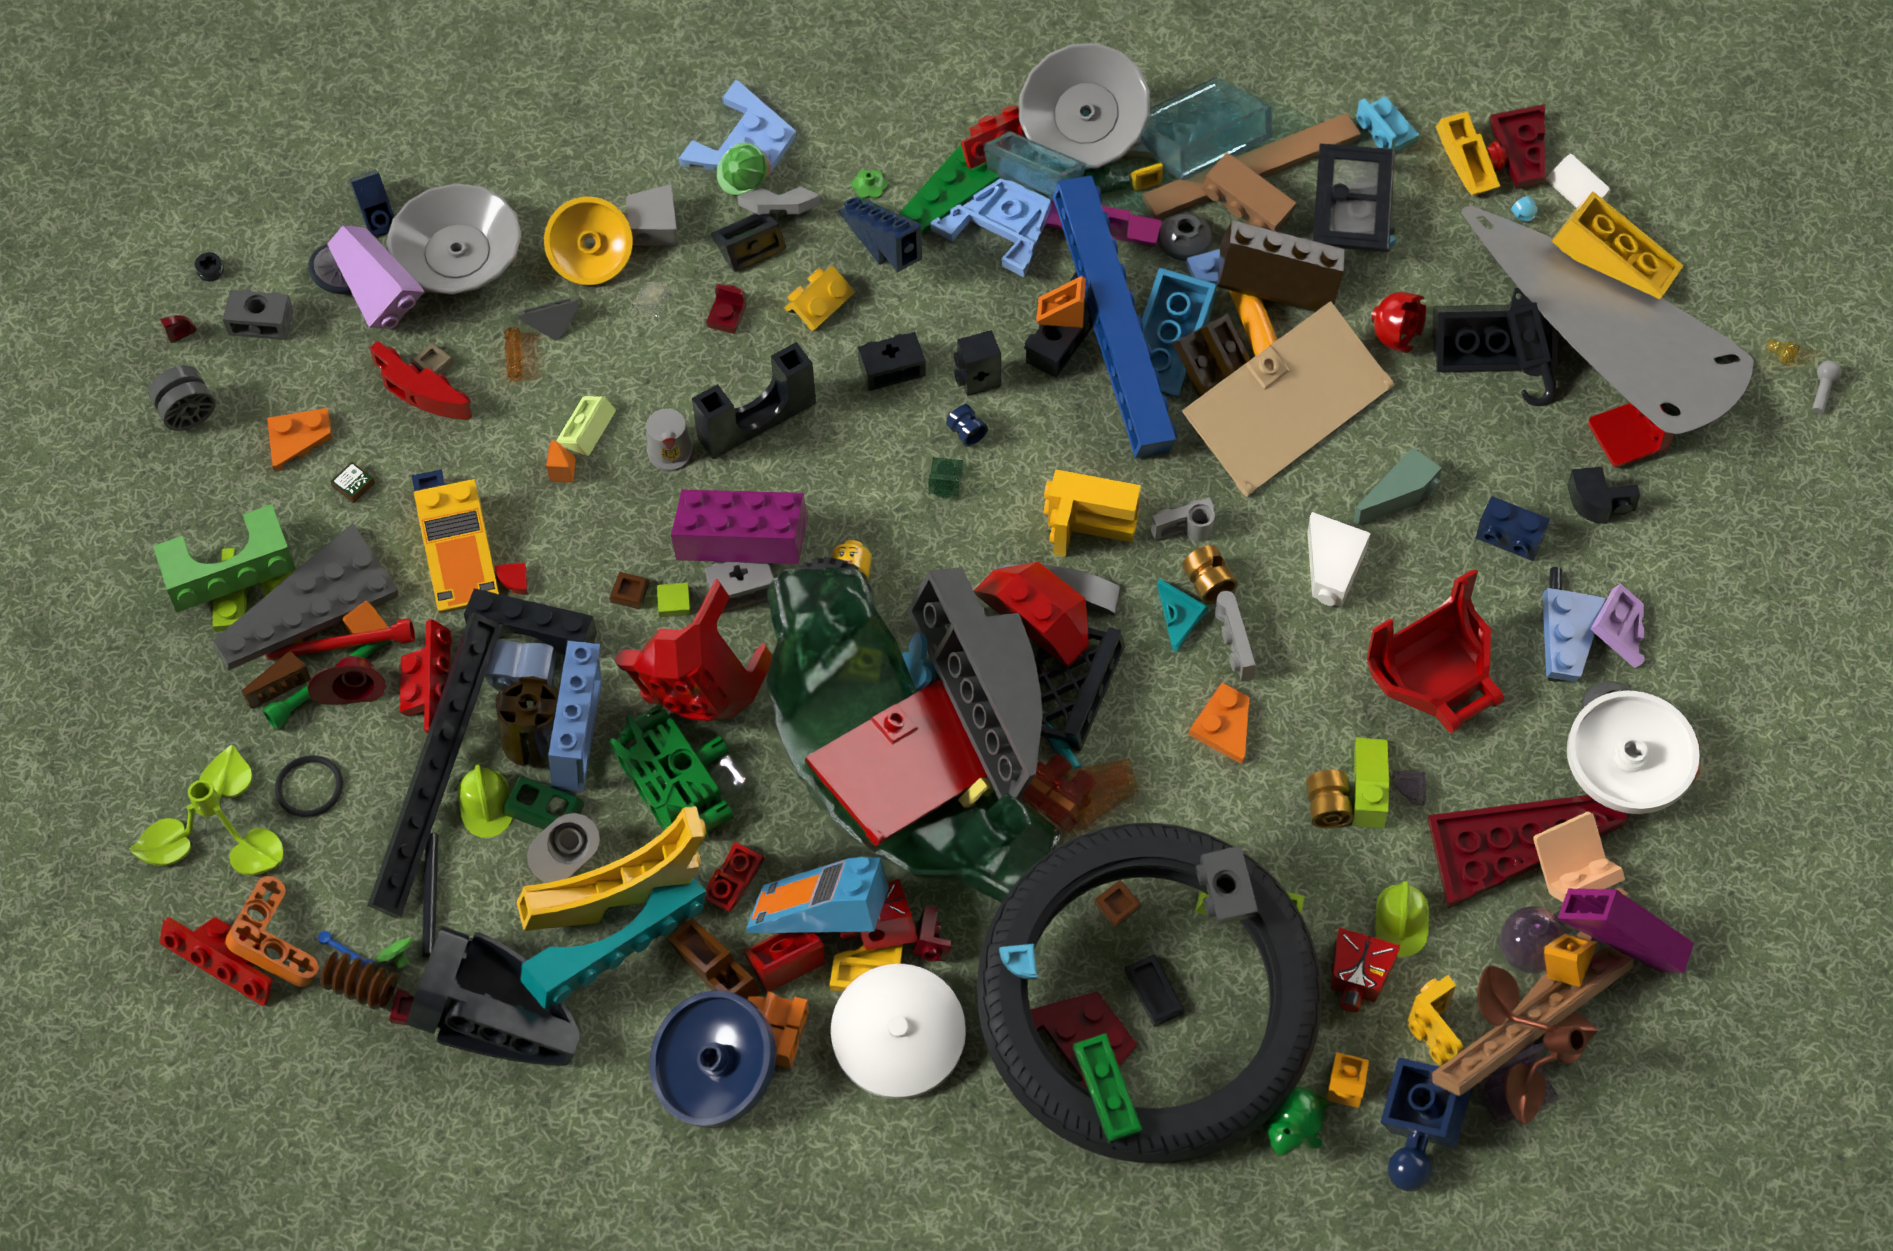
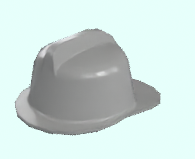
[527,813,600,882]

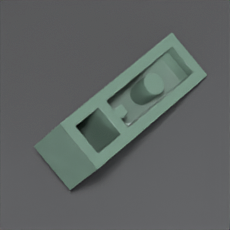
[1353,447,1442,525]

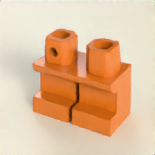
[748,991,809,1069]

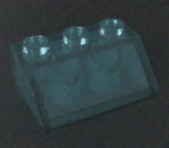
[984,131,1086,201]

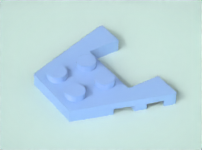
[679,80,796,174]
[930,177,1051,277]

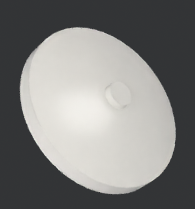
[1567,691,1700,814]
[831,964,966,1099]

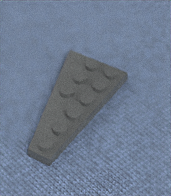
[213,523,398,671]

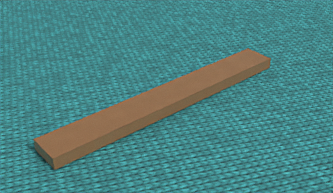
[1142,113,1361,219]
[1432,946,1633,1096]

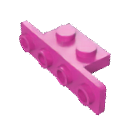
[1045,199,1161,246]

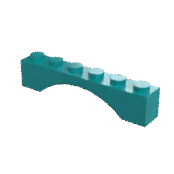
[521,878,706,1009]

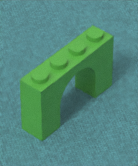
[153,504,296,613]

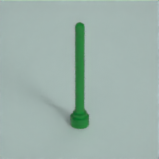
[262,640,392,730]

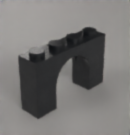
[692,342,816,459]

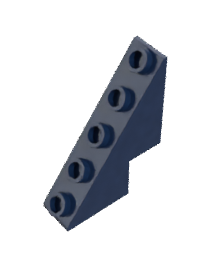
[838,197,922,273]

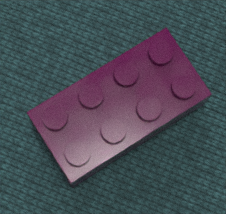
[671,489,808,564]

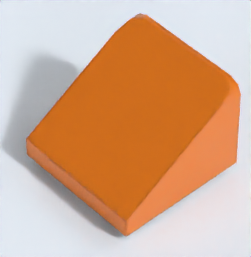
[343,600,389,646]

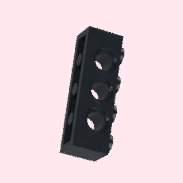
[1024,272,1093,378]

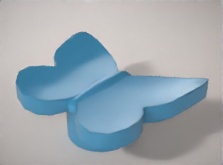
[900,632,937,698]

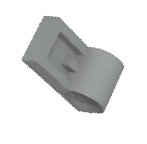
[1151,498,1215,542]

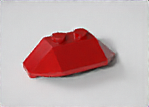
[973,561,1089,668]

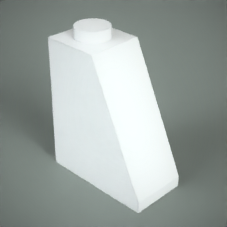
[1307,512,1371,608]

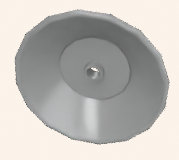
[1019,43,1150,169]
[386,183,522,295]

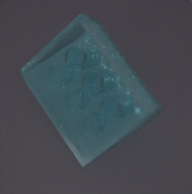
[1140,77,1273,181]

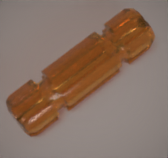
[504,327,524,382]

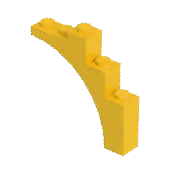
[517,807,706,931]

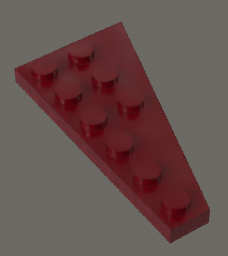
[1427,795,1628,909]

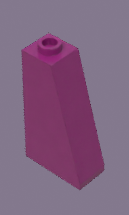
[1558,888,1694,973]

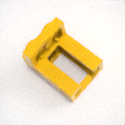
[1043,469,1141,557]

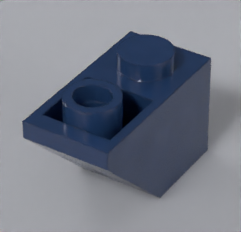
[348,170,395,236]

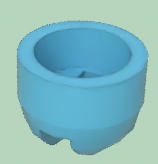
[1511,196,1537,222]

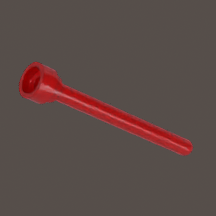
[265,618,416,660]

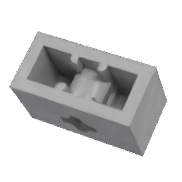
[704,562,777,613]

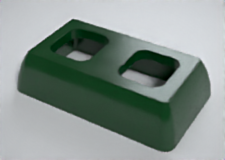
[502,776,584,830]

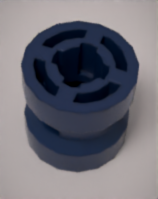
[946,404,988,447]

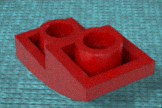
[705,842,765,912]

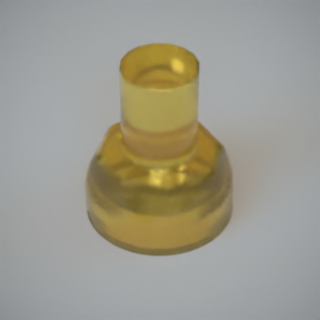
[1765,339,1800,366]

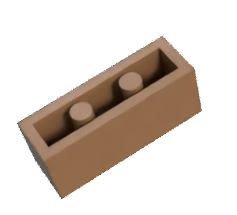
[1202,152,1296,232]

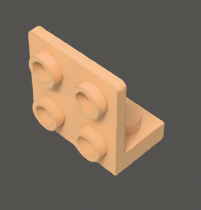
[1533,812,1625,902]

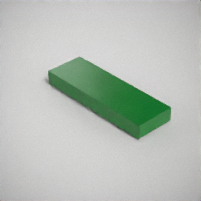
[1073,1033,1142,1143]

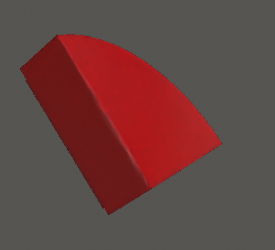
[494,562,528,595]

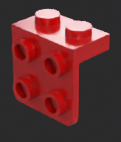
[1588,403,1674,468]

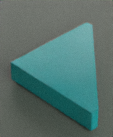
[1157,578,1208,653]

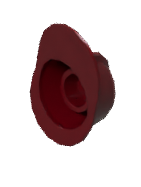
[307,656,386,705]

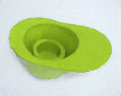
[458,764,513,838]
[1375,881,1429,957]

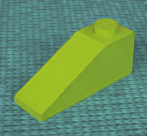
[1352,737,1389,828]

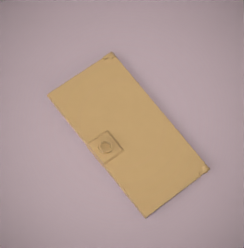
[1182,301,1394,497]

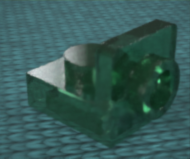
[928,457,963,498]

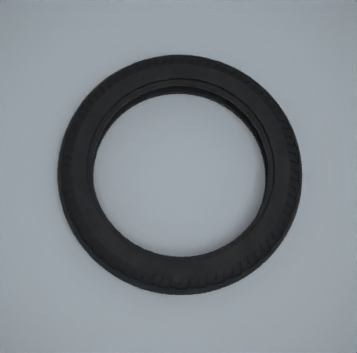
[977,823,1322,1163]

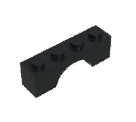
[464,588,597,655]

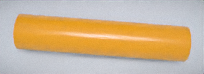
[1229,290,1278,356]

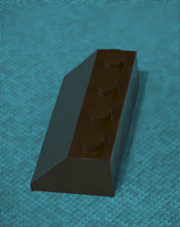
[1217,220,1345,312]

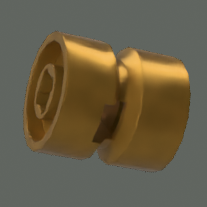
[1182,545,1238,604]
[1306,769,1353,828]

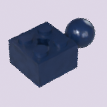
[1380,1057,1473,1192]

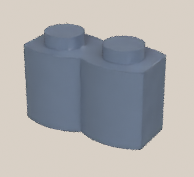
[485,640,557,691]

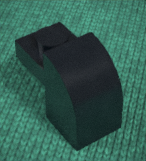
[1567,467,1640,524]

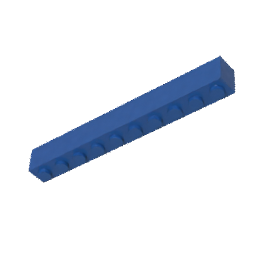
[1053,176,1177,458]

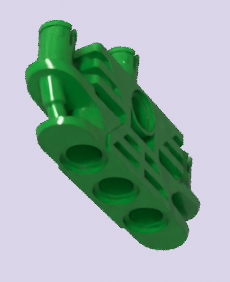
[609,703,734,839]

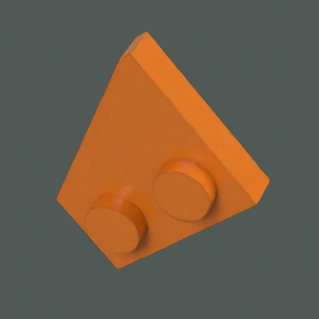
[267,408,332,472]
[1189,683,1249,764]

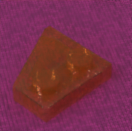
[1067,758,1137,830]

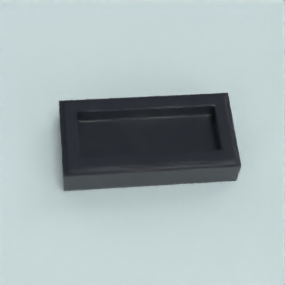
[1125,954,1185,1027]

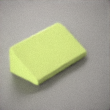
[557,396,616,456]

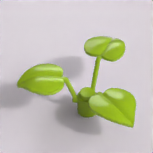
[129,745,284,876]

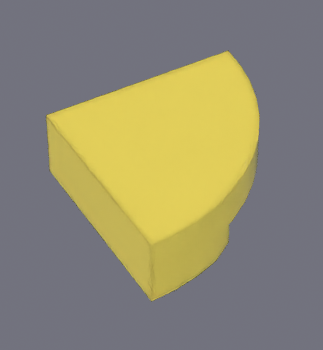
[958,778,995,808]

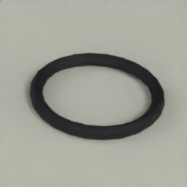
[275,755,343,817]

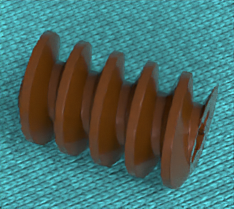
[320,951,398,1010]

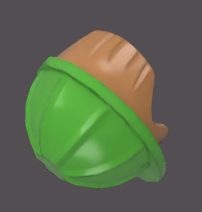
[717,142,771,195]

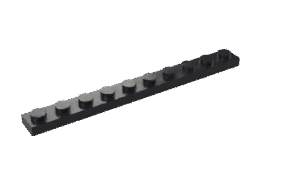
[367,612,502,918]

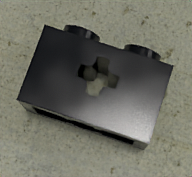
[953,330,1001,396]
[858,332,926,391]

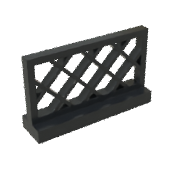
[1035,627,1125,751]

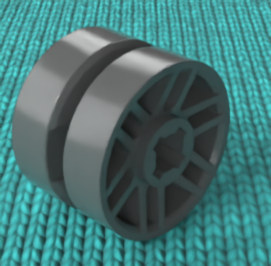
[148,365,216,431]

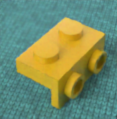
[784,265,856,331]

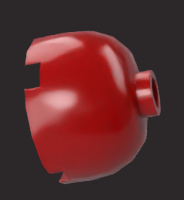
[1371,292,1427,353]

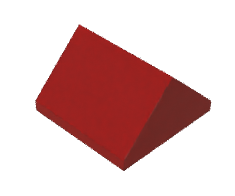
[743,932,825,993]

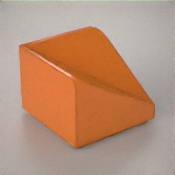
[546,440,576,483]

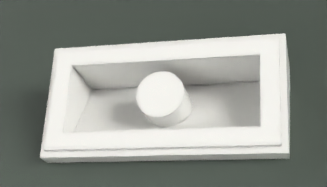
[1546,154,1610,208]

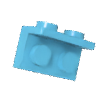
[1356,96,1419,153]

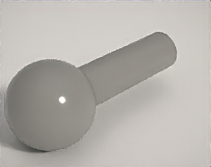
[1812,360,1842,414]

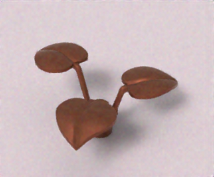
[1477,965,1598,1125]

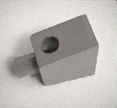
[623,185,679,246]

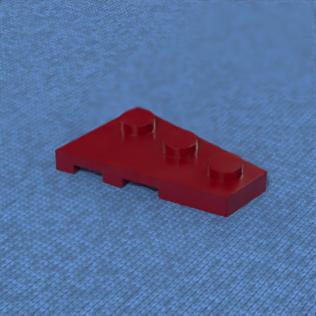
[1489,104,1545,189]

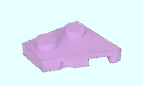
[1591,583,1644,668]

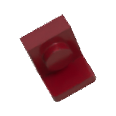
[706,283,746,334]
[913,905,952,962]

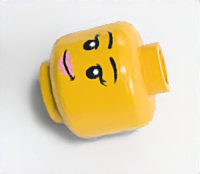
[831,540,872,586]

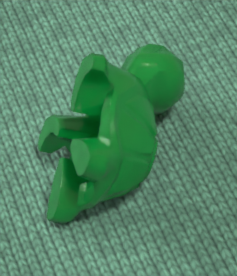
[1261,1087,1330,1156]

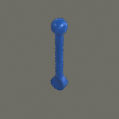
[318,931,376,969]

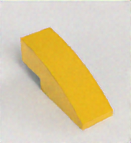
[1436,111,1500,196]

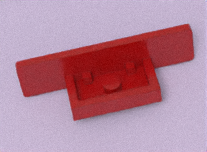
[961,105,1029,168]
[400,619,452,733]
[160,916,272,1006]

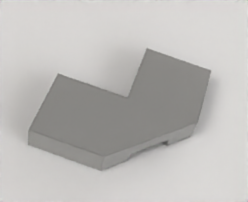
[738,186,820,215]

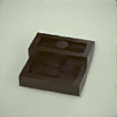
[1172,314,1251,397]

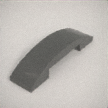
[997,563,1120,615]

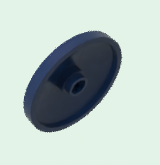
[649,990,776,1127]

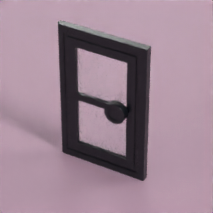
[1312,143,1395,252]

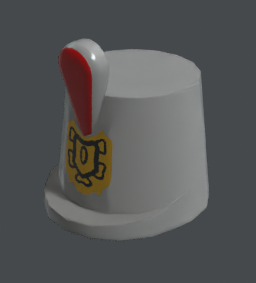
[646,409,693,471]

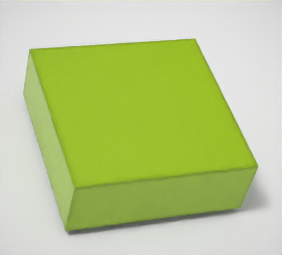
[657,582,690,617]

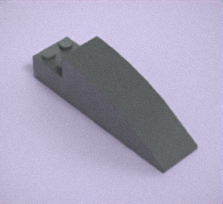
[907,567,1043,814]

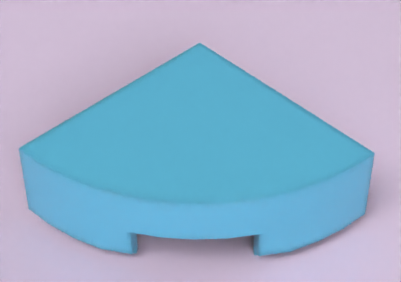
[999,944,1038,980]

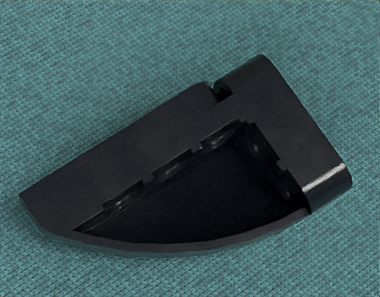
[405,926,580,1066]

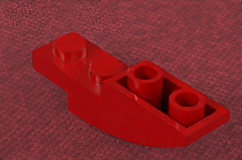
[369,341,472,420]

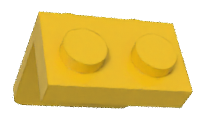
[1408,975,1463,1067]

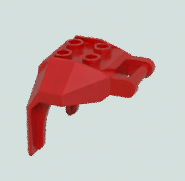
[1366,569,1505,733]
[614,579,775,721]

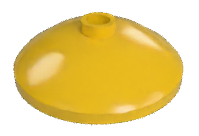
[544,197,633,285]

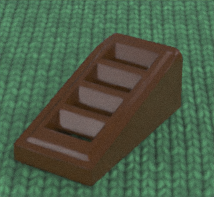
[241,651,311,709]

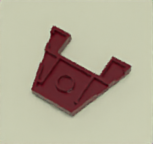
[1030,991,1137,1090]

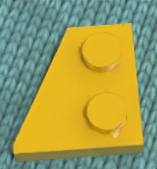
[830,944,904,992]

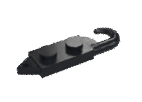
[1505,287,1556,406]

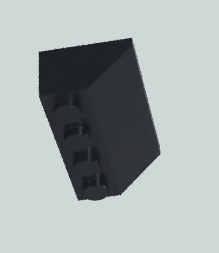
[1433,304,1558,372]

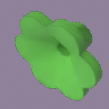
[851,170,888,199]
[375,937,414,969]

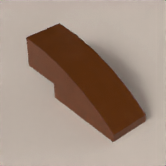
[667,918,761,1000]

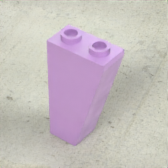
[327,225,424,329]

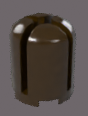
[496,676,559,768]

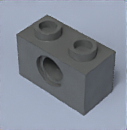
[223,290,294,340]
[1196,845,1258,926]

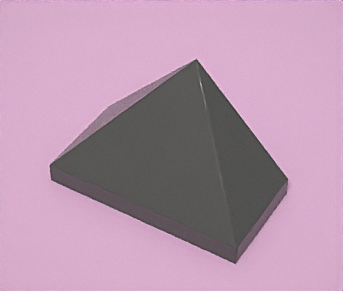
[518,296,579,341]

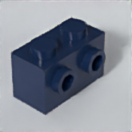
[1476,496,1550,561]

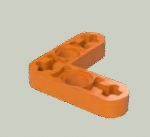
[226,876,319,987]

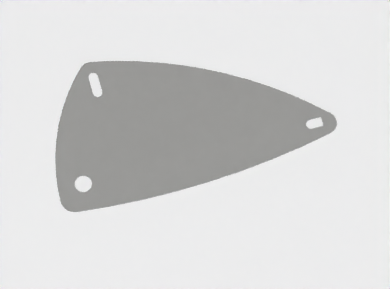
[1462,206,1754,434]

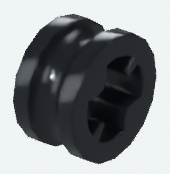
[195,252,224,281]

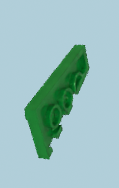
[899,144,1009,235]

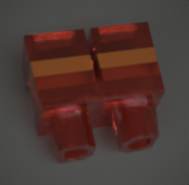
[1021,753,1096,834]

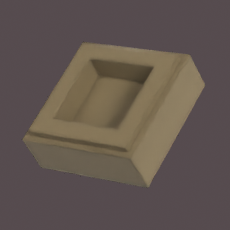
[411,342,454,374]

